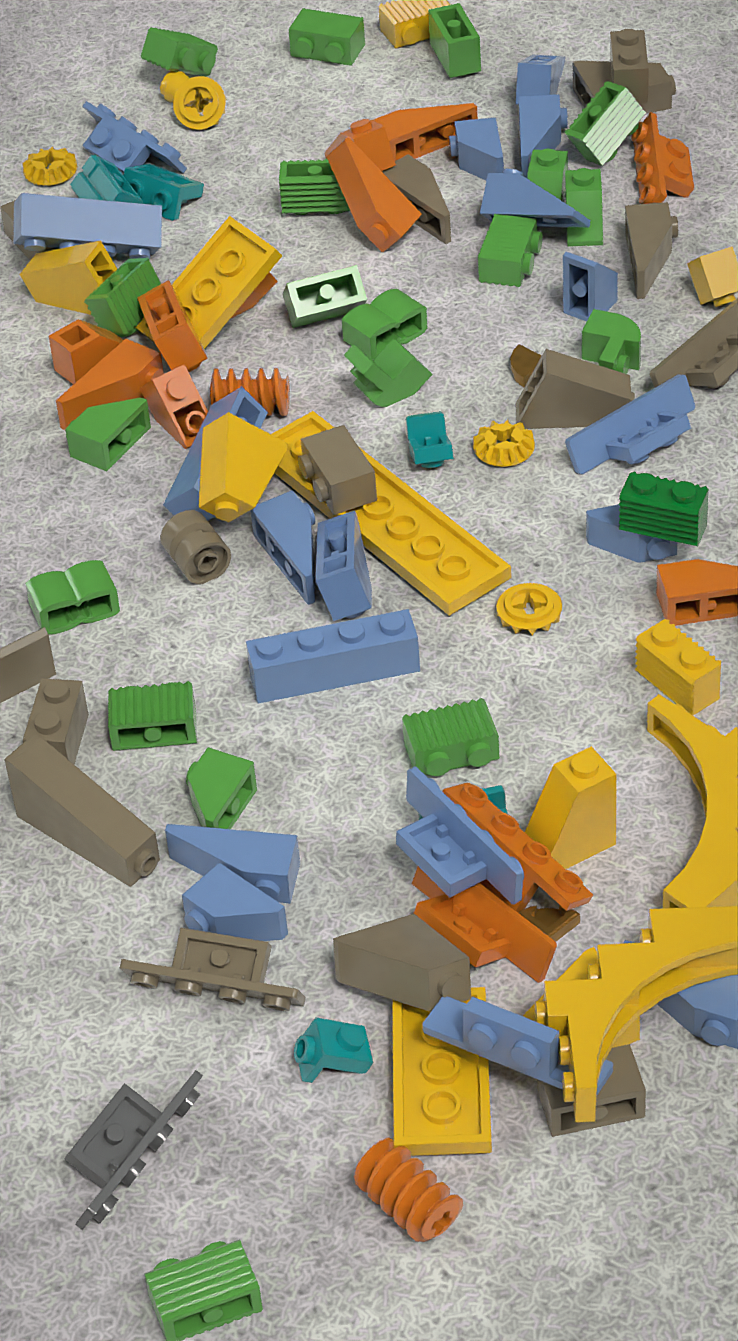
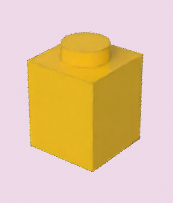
[687,246,738,308]

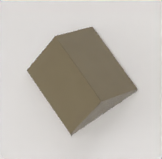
[0,627,56,703]

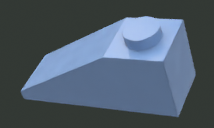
[516,54,566,104]
[519,94,568,178]
[480,169,591,228]
[250,490,315,605]
[316,510,372,621]
[165,824,300,904]
[624,940,738,1049]

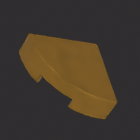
[510,344,542,387]
[518,905,580,941]

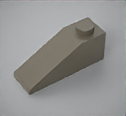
[382,154,451,244]
[625,202,678,299]

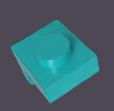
[405,411,454,468]
[294,1017,374,1083]

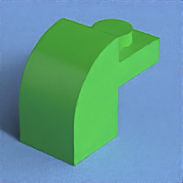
[582,309,641,374]
[344,338,433,407]

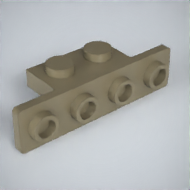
[650,298,738,389]
[119,928,306,1011]

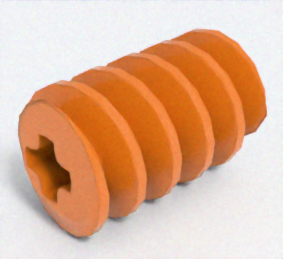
[210,368,290,416]
[354,1137,463,1242]

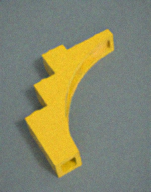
[647,694,738,908]
[535,906,738,1122]

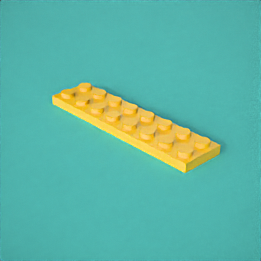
[271,411,512,616]

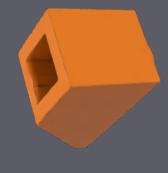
[49,319,123,385]
[139,364,208,449]

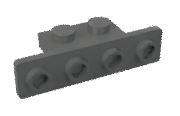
[64,1070,203,1230]

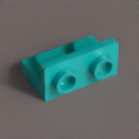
[124,164,204,221]

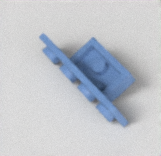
[82,101,187,173]
[565,374,695,474]
[396,766,524,904]
[422,996,613,1096]

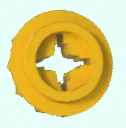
[173,76,227,130]
[23,146,78,186]
[473,419,535,467]
[496,583,562,636]

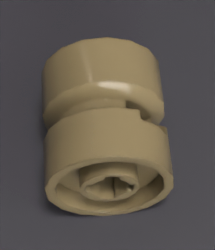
[160,510,231,584]

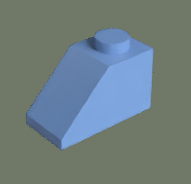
[449,117,504,180]
[563,251,618,322]
[586,504,678,563]
[182,863,288,941]

